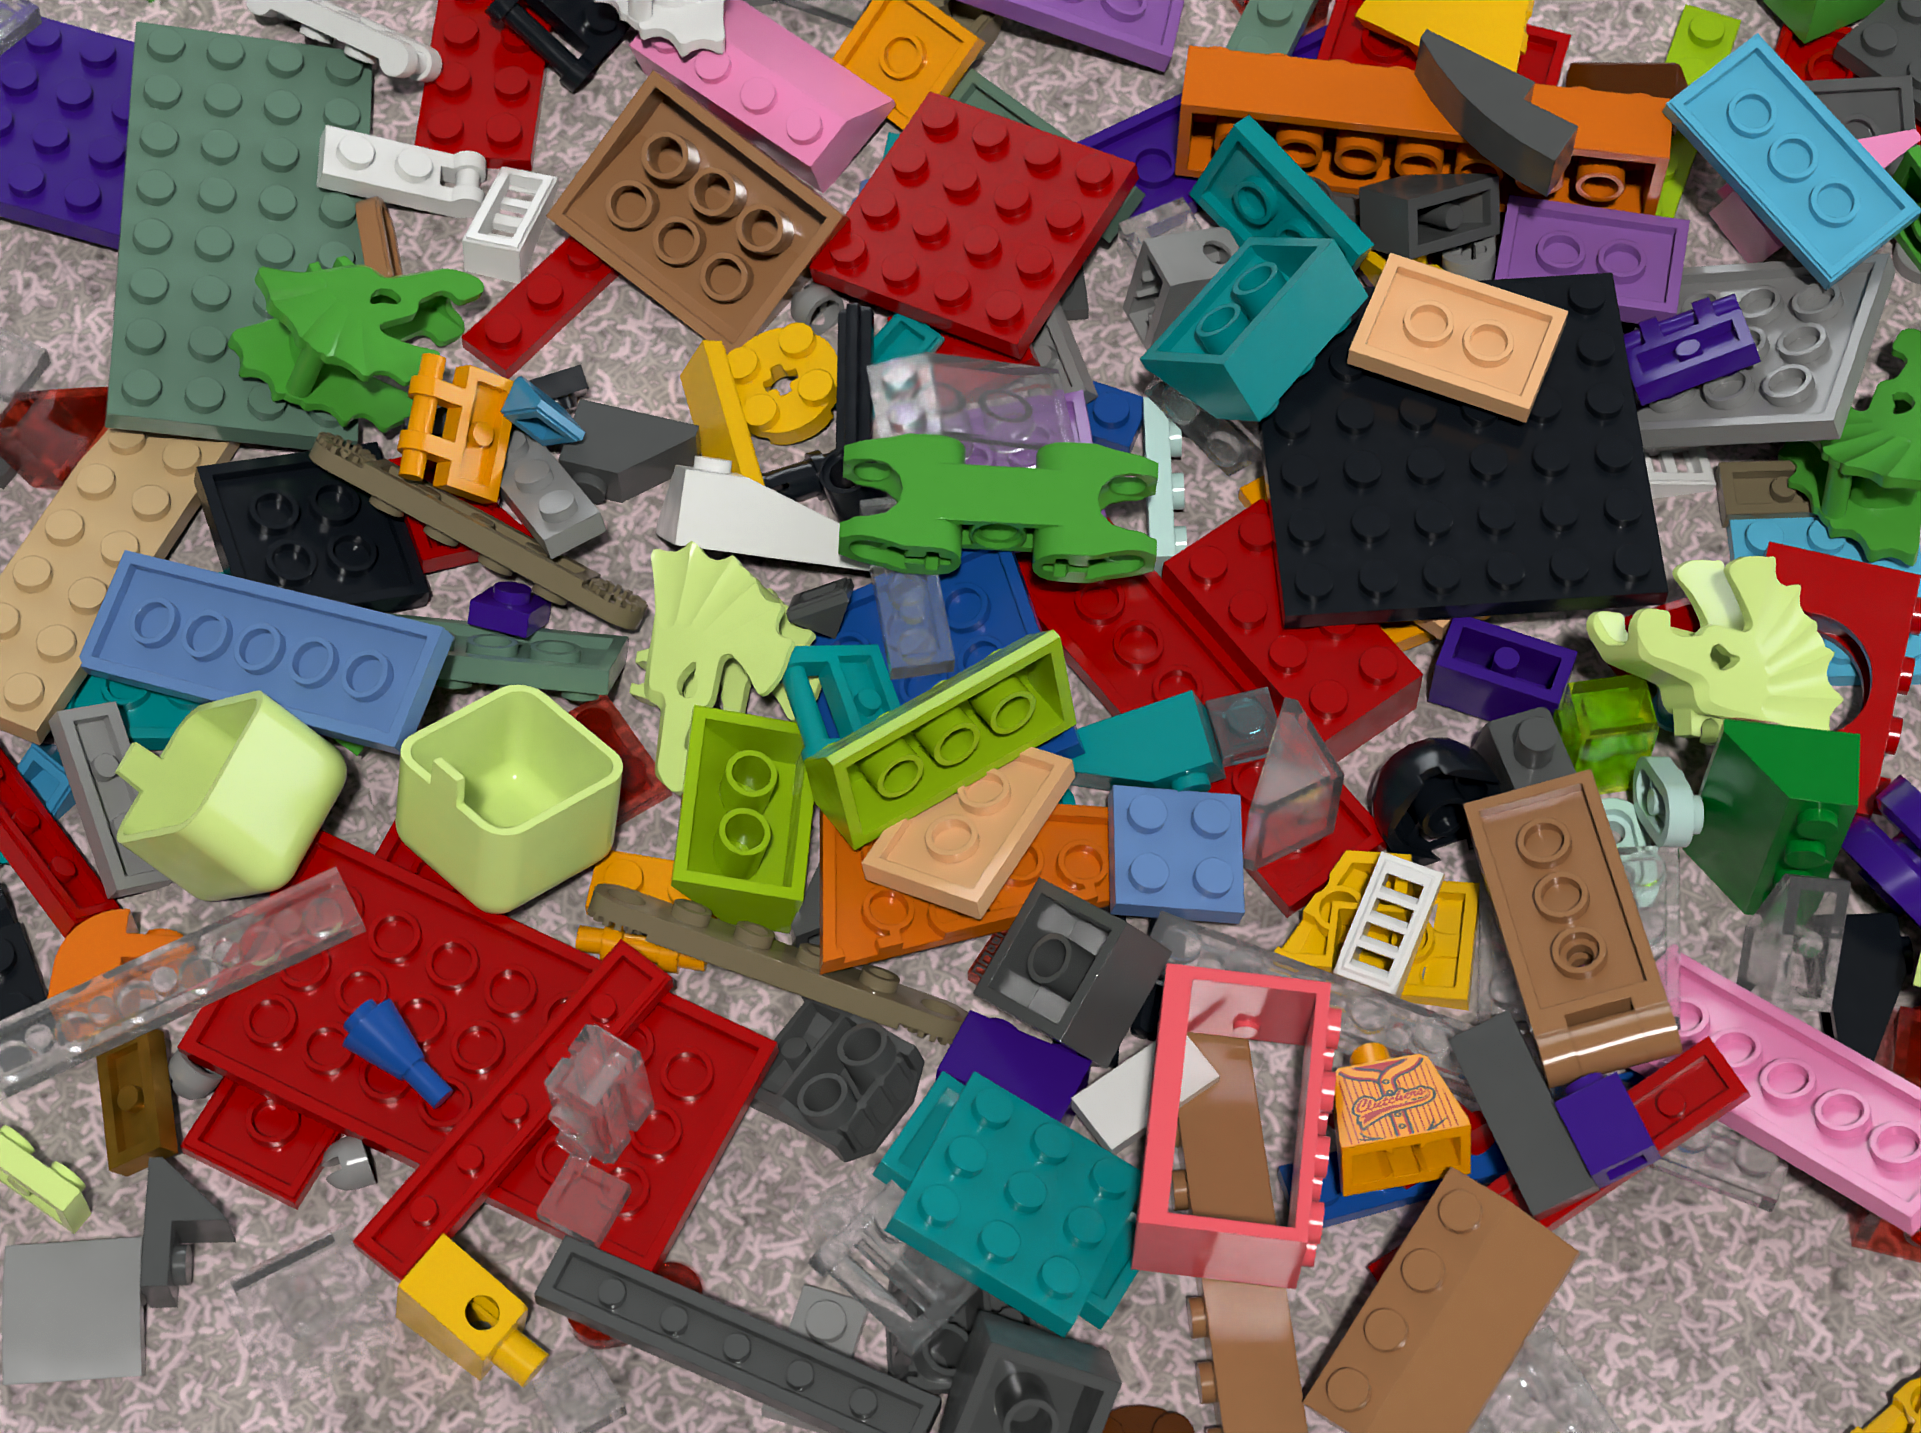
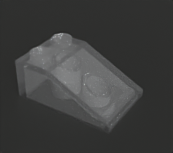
[866,352,1075,468]

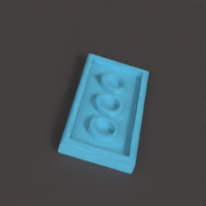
[1663,33,1921,291]

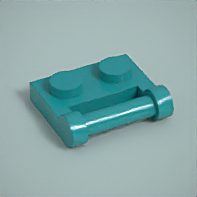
[779,644,901,762]

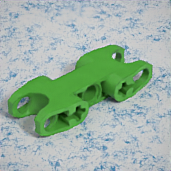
[838,433,1158,584]

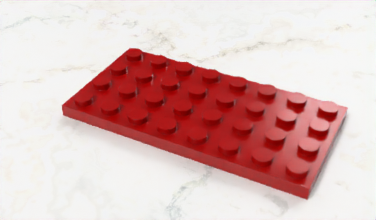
[177,830,779,1274]

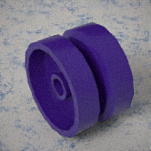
[1841,775,1921,929]

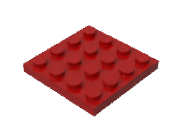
[809,91,1139,359]

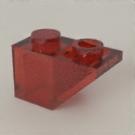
[0,386,108,488]

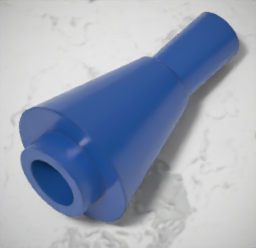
[342,998,454,1109]

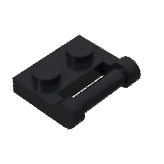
[484,0,631,92]

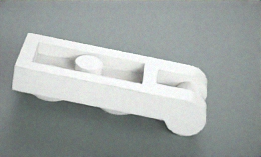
[316,125,487,218]

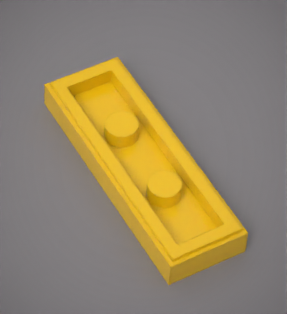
[680,340,765,486]

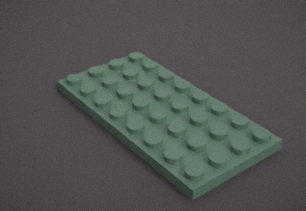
[105,21,373,450]

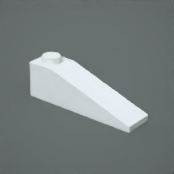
[656,456,897,574]

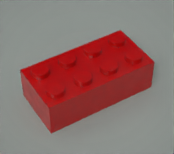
[1162,498,1423,768]

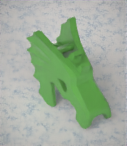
[227,256,484,433]
[1778,328,1921,567]

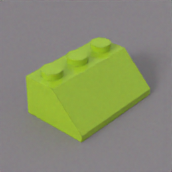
[671,705,814,934]

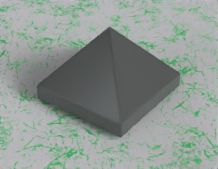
[786,577,854,639]

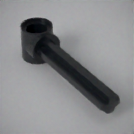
[819,302,888,522]

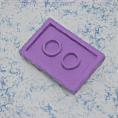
[1495,195,1690,324]

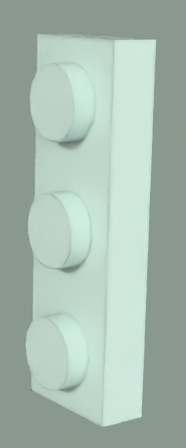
[1143,396,1187,578]

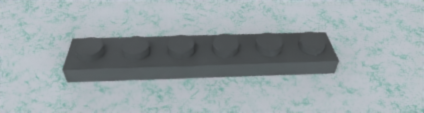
[534,1235,942,1433]

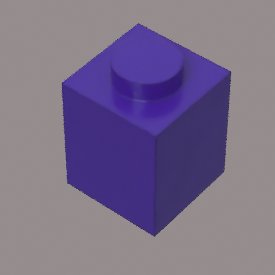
[1554,1071,1662,1189]

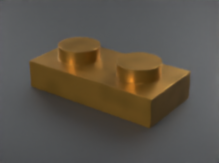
[95,1025,178,1176]

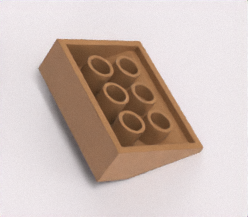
[546,70,850,354]

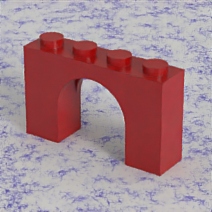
[1763,541,1921,819]

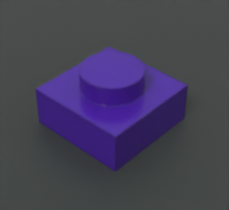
[467,581,552,638]

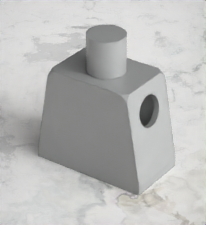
[1123,227,1239,351]

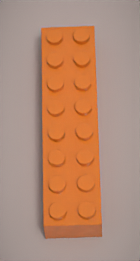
[1175,45,1672,215]

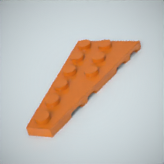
[820,804,1110,975]

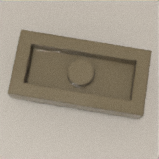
[1715,460,1819,528]

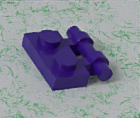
[1624,293,1761,406]

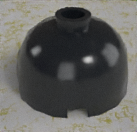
[1372,737,1502,866]

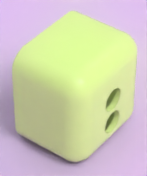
[395,685,623,914]
[115,690,347,901]

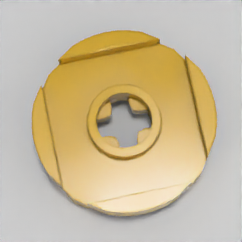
[727,322,837,445]

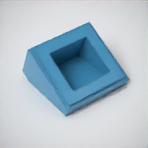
[501,376,585,446]
[16,743,76,822]

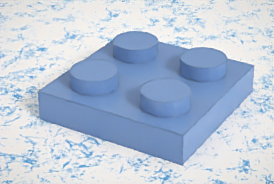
[1108,785,1245,924]

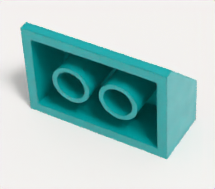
[1140,237,1369,422]

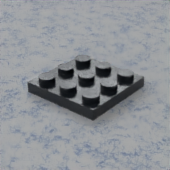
[194,442,430,613]

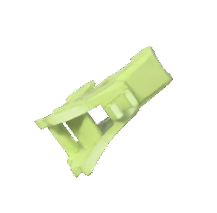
[629,541,822,797]
[1586,556,1844,745]

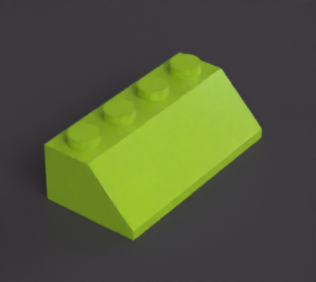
[804,629,1077,851]

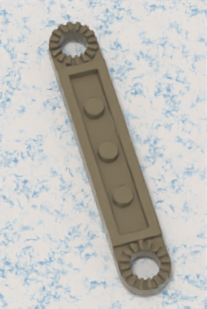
[309,432,648,630]
[587,884,968,1045]

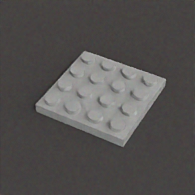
[1631,253,1896,449]

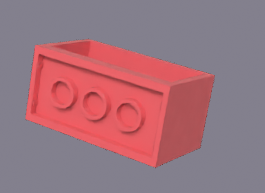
[1131,963,1342,1289]

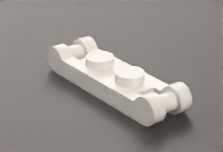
[246,0,442,83]

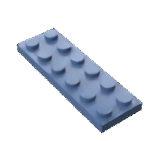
[79,550,454,755]

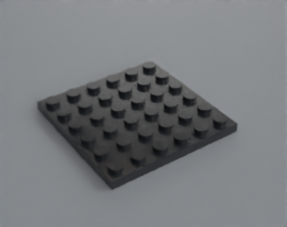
[1258,273,1669,629]

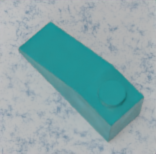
[1070,690,1226,792]

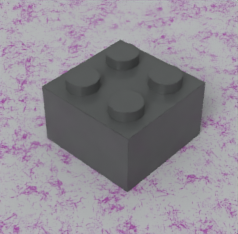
[973,877,1173,1069]

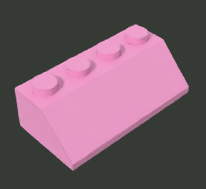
[629,0,896,193]

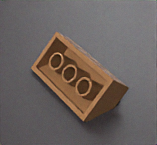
[1302,1166,1580,1433]

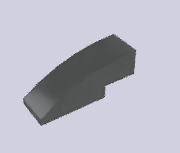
[1415,29,1578,197]
[1448,1009,1601,1221]

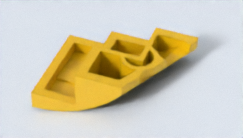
[1355,0,1534,73]
[1271,850,1481,1011]

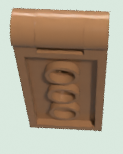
[1463,769,1683,1089]

